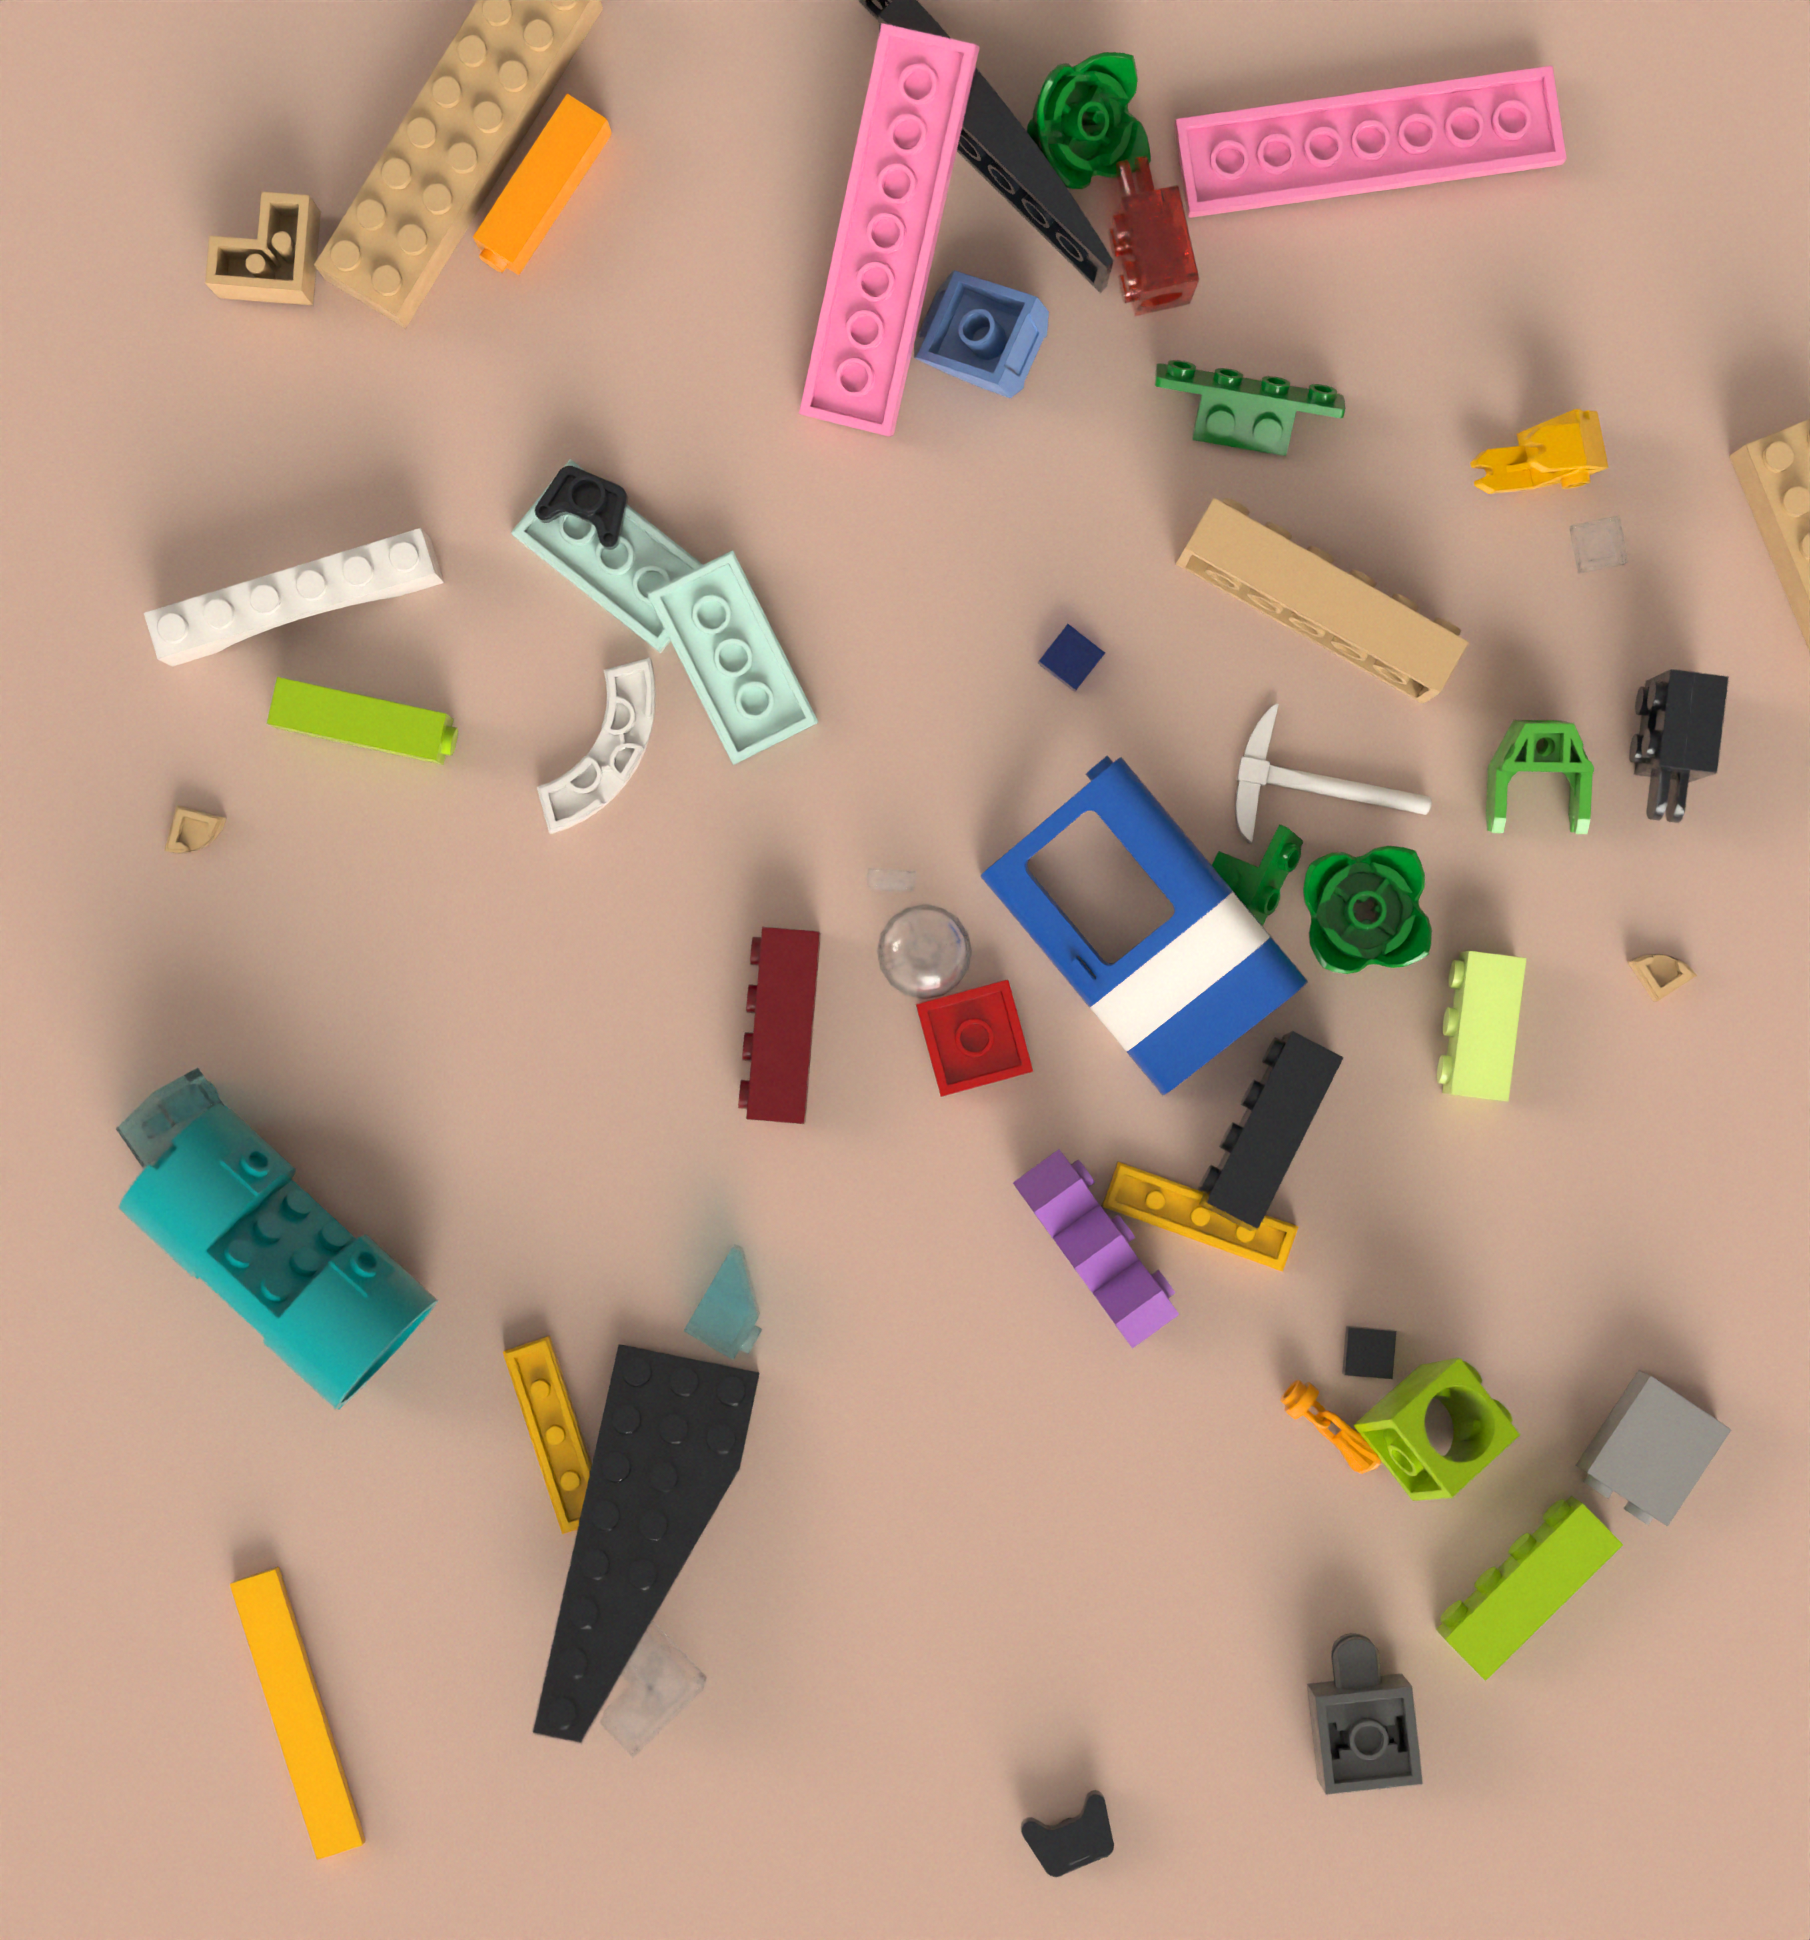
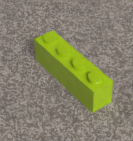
[1436,1496,1623,1681]

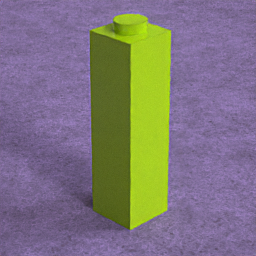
[267,677,458,765]

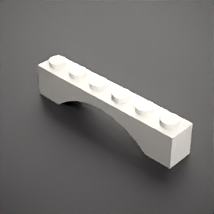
[144,528,444,666]

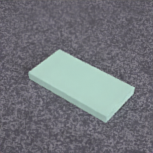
[511,459,703,654]
[647,550,819,765]

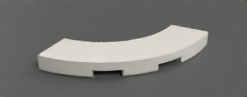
[537,658,656,834]

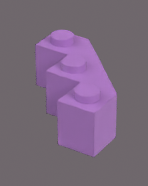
[1013,1149,1179,1349]

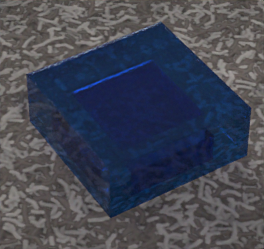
[1038,624,1105,692]

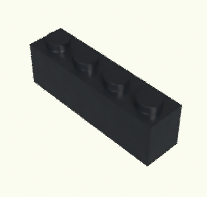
[1198,1031,1344,1231]

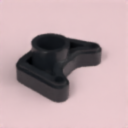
[535,466,628,550]
[1021,1790,1114,1877]

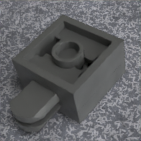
[1307,1633,1423,1795]

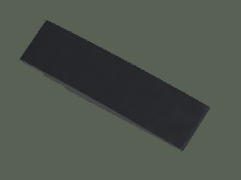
[859,0,1114,293]

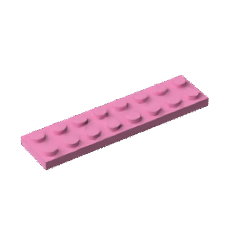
[799,23,980,436]
[1174,66,1566,218]

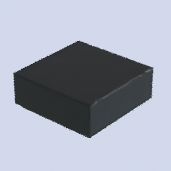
[1342,1326,1396,1379]

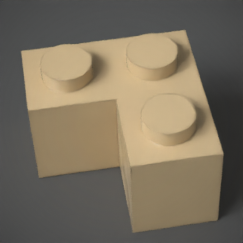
[205,191,321,306]

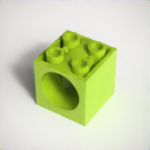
[1353,1357,1520,1501]

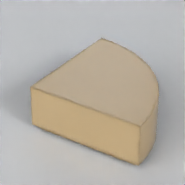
[164,805,226,854]
[1627,954,1697,1002]

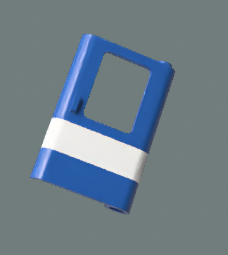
[980,755,1308,1095]

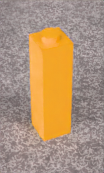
[473,93,612,275]

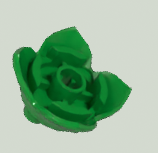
[1027,52,1151,190]
[1303,846,1432,974]

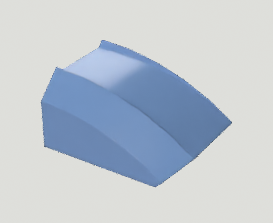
[914,271,1049,398]

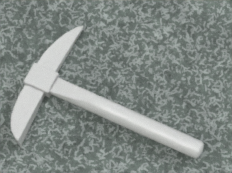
[1235,704,1432,844]

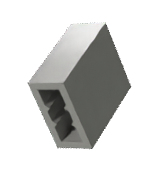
[1576,1370,1731,1527]

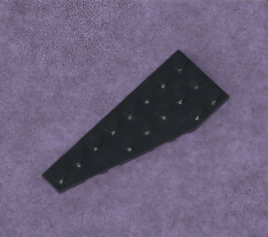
[532,1344,760,1743]

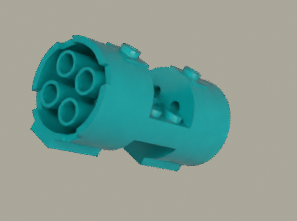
[119,1103,438,1410]

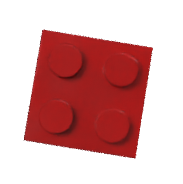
[916,979,1033,1097]

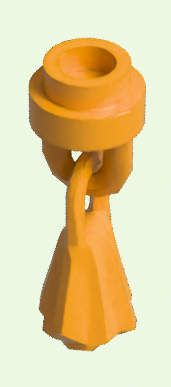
[1280,1379,1381,1474]

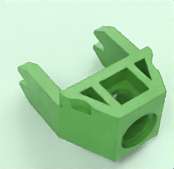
[1486,720,1594,834]

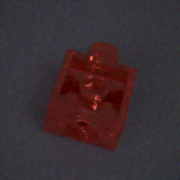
[1108,156,1199,316]

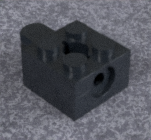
[1629,669,1729,823]

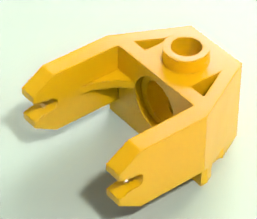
[1470,409,1609,494]

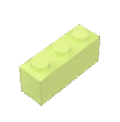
[1437,951,1526,1102]

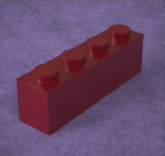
[738,927,821,1124]

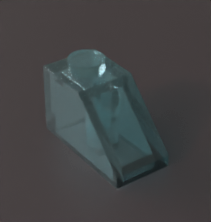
[116,1068,224,1168]
[684,1244,762,1360]

